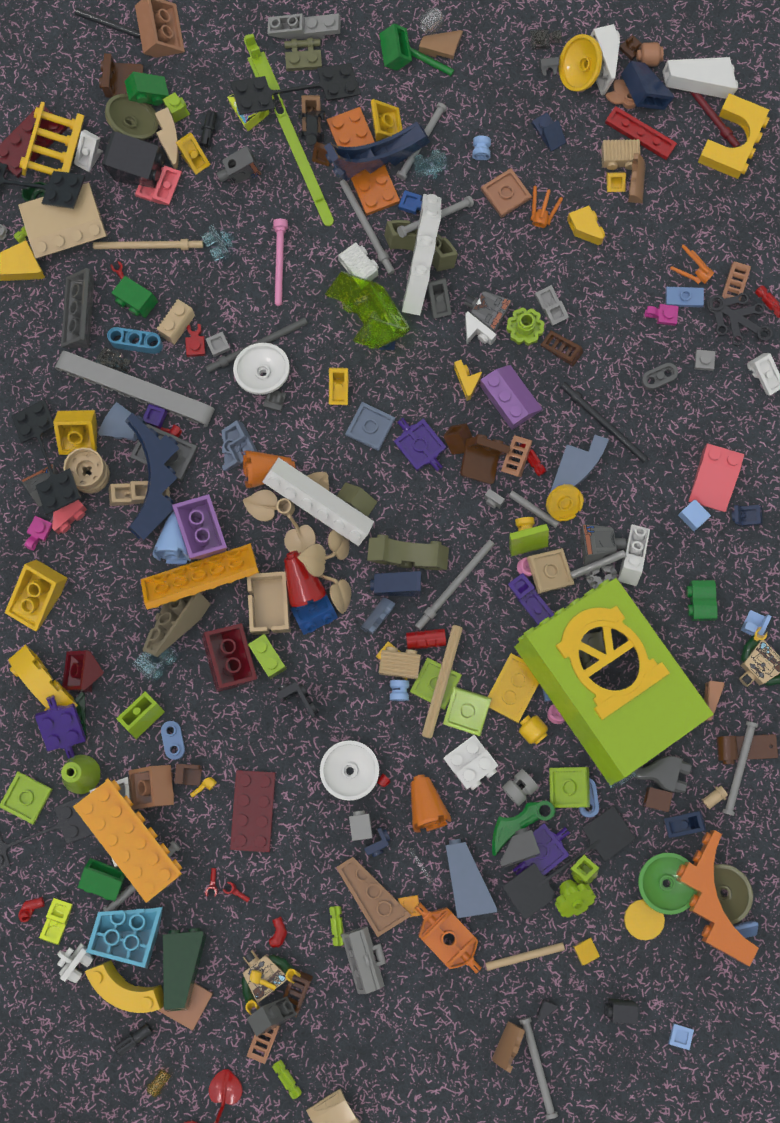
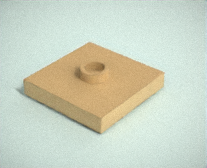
[527,548,574,594]

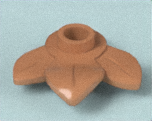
[605,79,636,109]

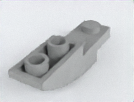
[267,13,341,39]

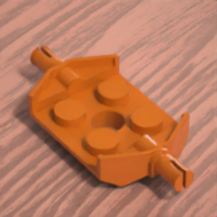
[415,902,482,974]

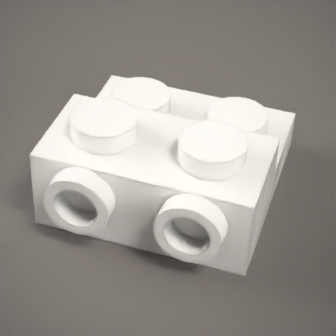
[443,735,498,790]

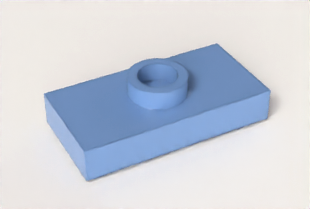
[666,287,704,307]

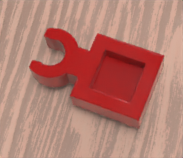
[185,324,206,357]

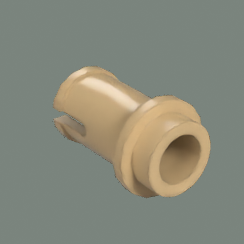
[701,786,728,810]

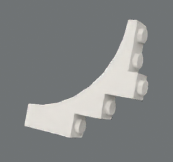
[402,194,442,316]

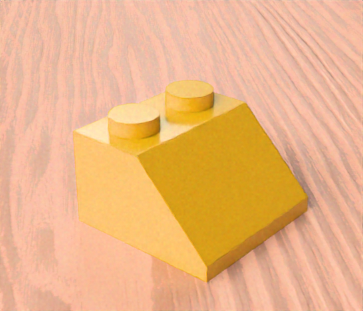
[53,410,97,455]

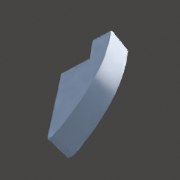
[550,435,609,493]

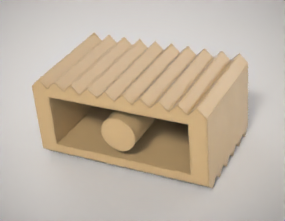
[601,139,640,170]
[157,299,195,345]
[379,647,421,680]

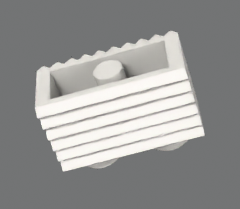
[338,242,379,288]

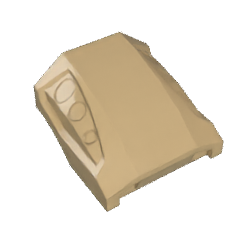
[306,1088,361,1123]

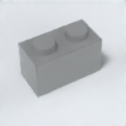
[349,810,373,841]

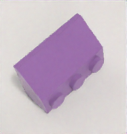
[480,365,543,430]
[172,494,227,559]

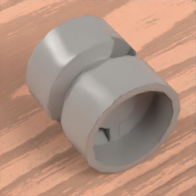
[501,769,539,807]

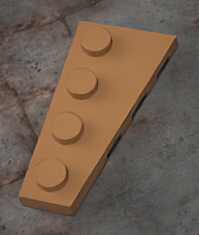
[336,857,412,937]

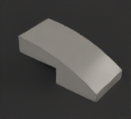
[534,285,569,326]

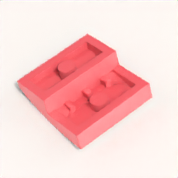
[135,165,182,205]

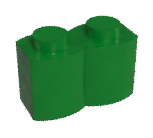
[686,580,717,621]

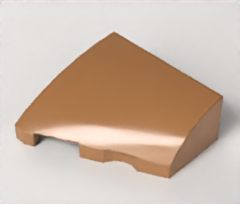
[419,30,463,59]
[628,153,645,203]
[492,1021,525,1073]

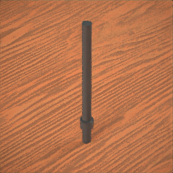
[205,317,308,373]

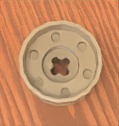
[63,447,110,494]

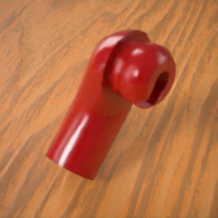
[18,897,45,923]
[269,917,287,948]

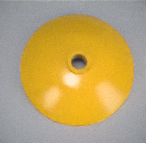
[559,34,602,92]

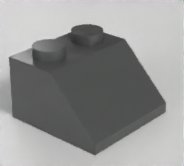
[500,828,540,869]

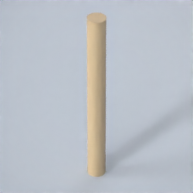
[485,942,565,971]

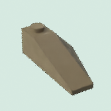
[143,592,211,657]

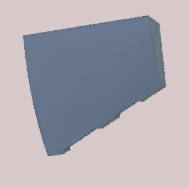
[98,402,146,441]
[222,421,258,471]
[360,597,395,635]

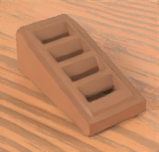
[722,261,751,305]
[501,435,532,477]
[704,681,724,722]
[247,1025,281,1064]

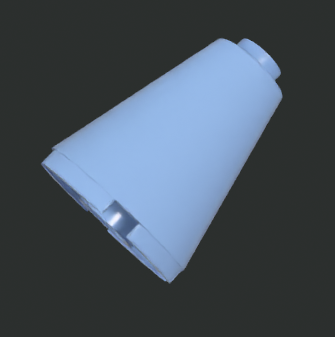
[153,511,191,565]

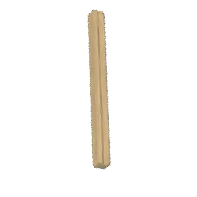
[422,625,462,739]

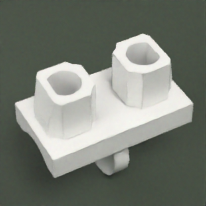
[57,943,94,983]

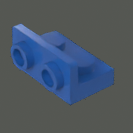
[290,595,338,635]

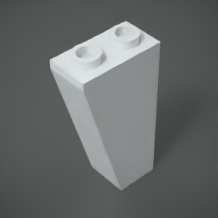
[662,57,738,99]

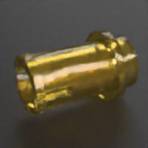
[146,1069,171,1097]

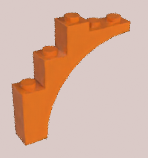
[676,830,759,966]

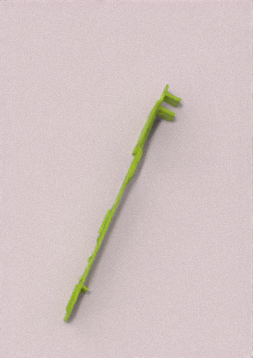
[244,34,334,226]

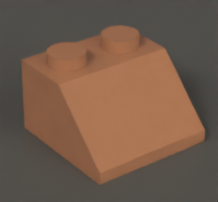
[129,765,174,810]

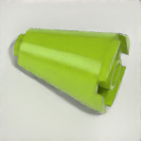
[61,755,100,794]

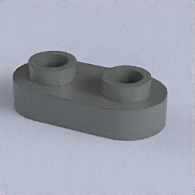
[641,363,678,391]

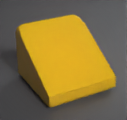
[606,172,626,192]
[573,938,600,966]

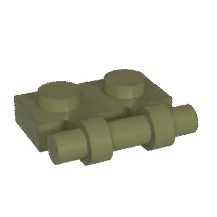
[284,37,322,71]

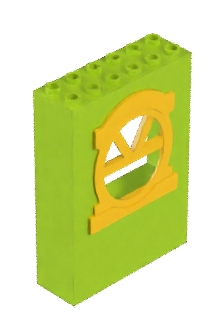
[514,578,714,786]

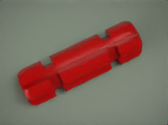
[755,285,780,318]
[519,444,546,476]

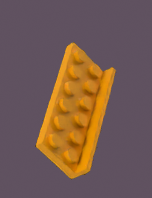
[141,543,259,610]
[73,778,182,903]

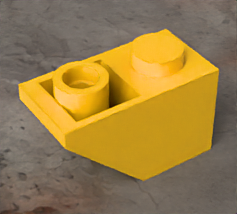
[567,206,605,245]

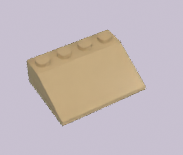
[18,182,107,259]

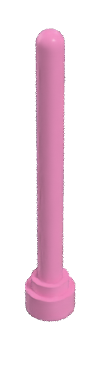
[273,218,288,306]

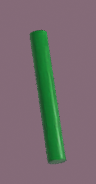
[410,47,455,76]

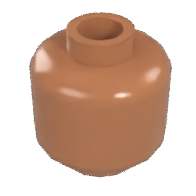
[636,42,664,67]

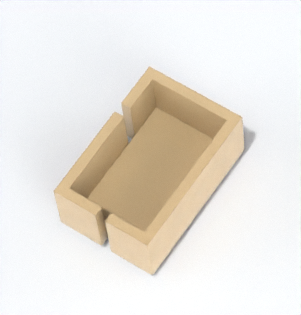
[247,571,291,635]

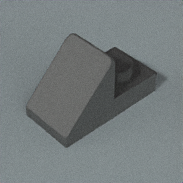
[426,278,452,319]

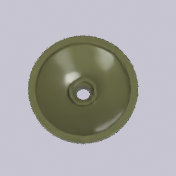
[105,94,159,140]
[714,864,753,925]

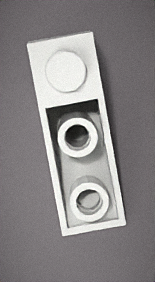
[618,524,650,586]

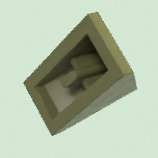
[337,482,377,517]

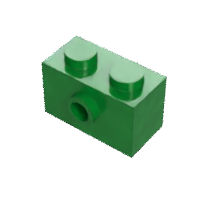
[379,24,412,70]
[124,71,169,106]
[111,276,158,318]
[78,858,126,902]

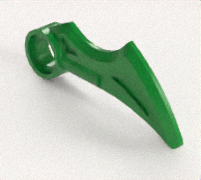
[492,801,556,856]

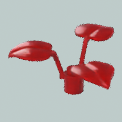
[184,1069,243,1123]

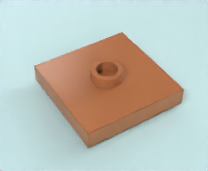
[481,168,532,218]
[158,983,213,1031]

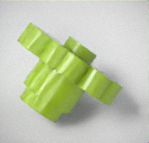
[506,308,545,346]
[555,880,596,918]

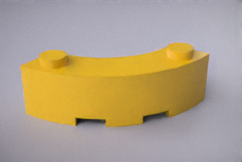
[8,644,78,711]
[85,960,164,1013]

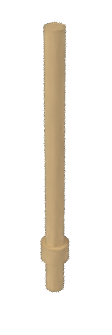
[93,239,204,250]

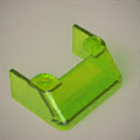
[325,271,410,349]

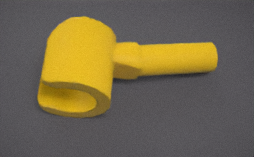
[190,777,217,797]
[250,970,276,990]

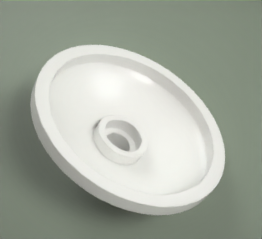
[233,343,290,395]
[320,741,379,801]

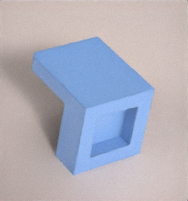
[678,500,711,531]
[741,610,772,636]

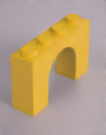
[698,93,770,179]

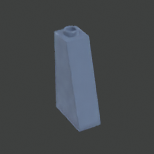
[445,839,497,918]

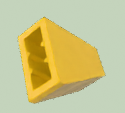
[0,240,45,281]

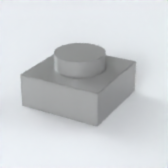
[206,332,231,357]
[694,350,715,371]
[484,489,505,509]

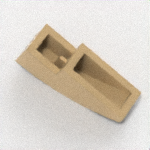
[155,107,179,169]
[109,481,170,506]

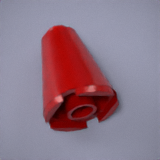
[284,550,326,607]

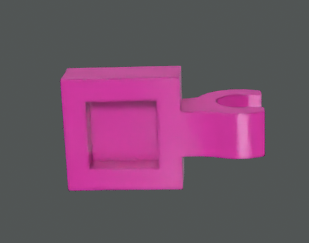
[645,304,678,326]
[24,516,52,551]

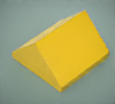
[371,99,402,142]

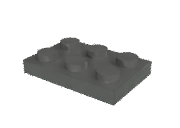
[130,424,198,481]

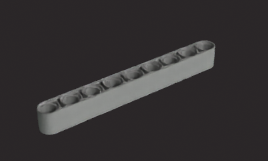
[55,351,215,427]

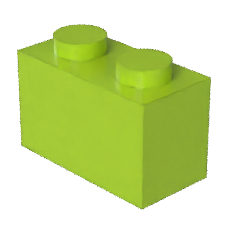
[248,634,287,679]
[116,691,165,739]

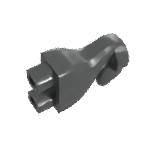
[630,756,692,793]

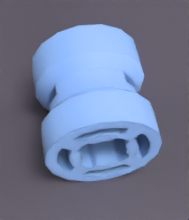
[472,136,491,160]
[390,680,409,701]

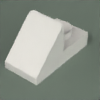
[74,130,103,172]
[465,312,497,345]

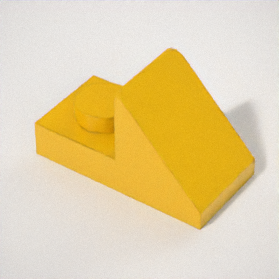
[175,133,211,175]
[454,360,482,401]
[329,368,349,405]

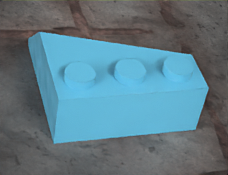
[86,907,163,969]

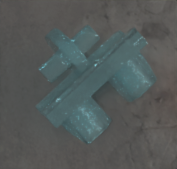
[414,149,448,179]
[201,224,234,261]

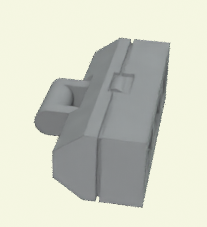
[341,927,386,994]

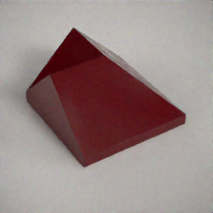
[62,650,104,693]

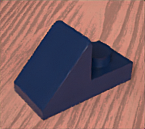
[531,112,566,152]
[664,811,706,838]

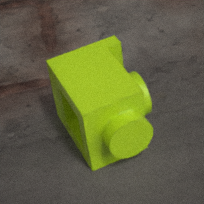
[163,93,190,123]
[570,855,599,884]

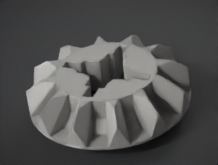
[586,563,617,589]

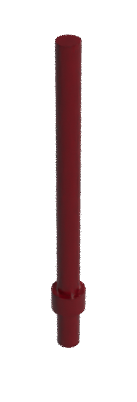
[690,92,741,148]

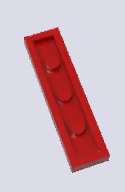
[605,106,677,160]

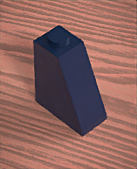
[621,61,674,110]
[370,571,421,597]

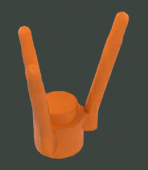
[530,186,563,228]
[670,245,715,284]

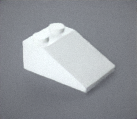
[590,24,620,95]

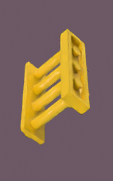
[19,102,84,176]

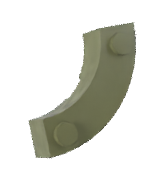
[384,220,458,271]
[367,535,449,570]

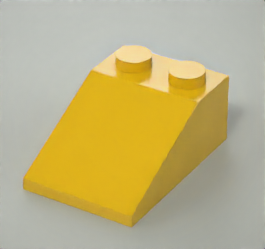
[5,560,68,632]

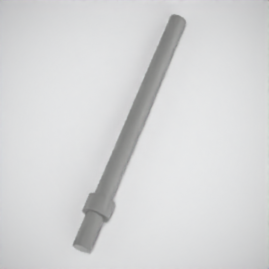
[340,180,395,275]
[415,540,495,630]

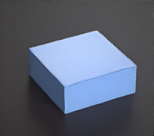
[668,1023,694,1050]

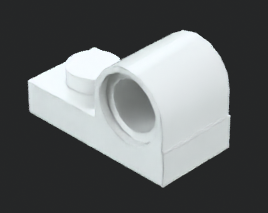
[747,353,780,396]

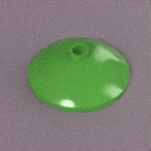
[638,853,698,915]

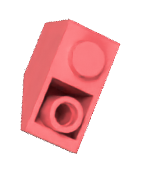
[52,500,87,535]

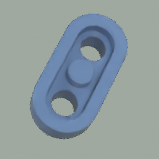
[161,721,185,760]
[578,778,599,818]

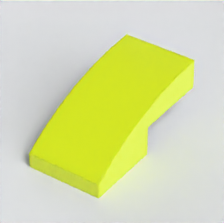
[39,898,73,945]

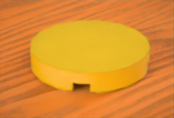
[546,484,584,521]
[624,899,665,941]

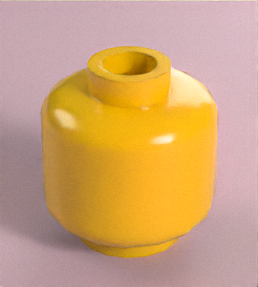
[519,715,548,745]

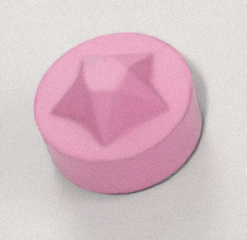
[517,557,532,577]
[547,704,565,724]

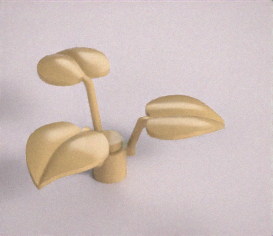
[243,472,329,553]
[297,530,351,614]

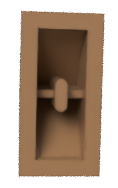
[301,95,321,133]

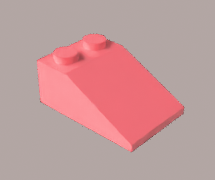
[689,443,744,512]

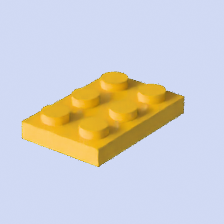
[488,653,539,723]

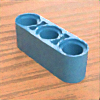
[107,327,163,354]

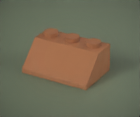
[135,0,185,58]

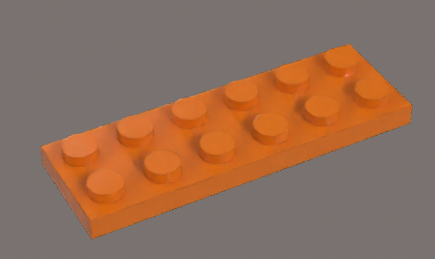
[326,107,400,216]

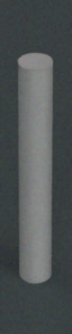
[508,490,560,528]
[570,550,627,579]

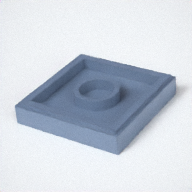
[345,402,396,451]

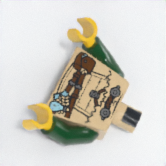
[739,627,780,687]
[241,950,301,1015]

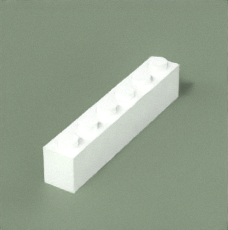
[263,457,374,546]

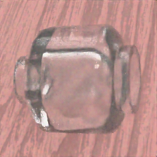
[418,7,445,35]

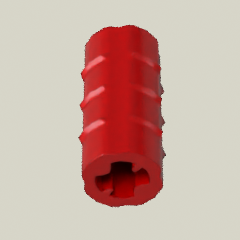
[406,629,446,650]

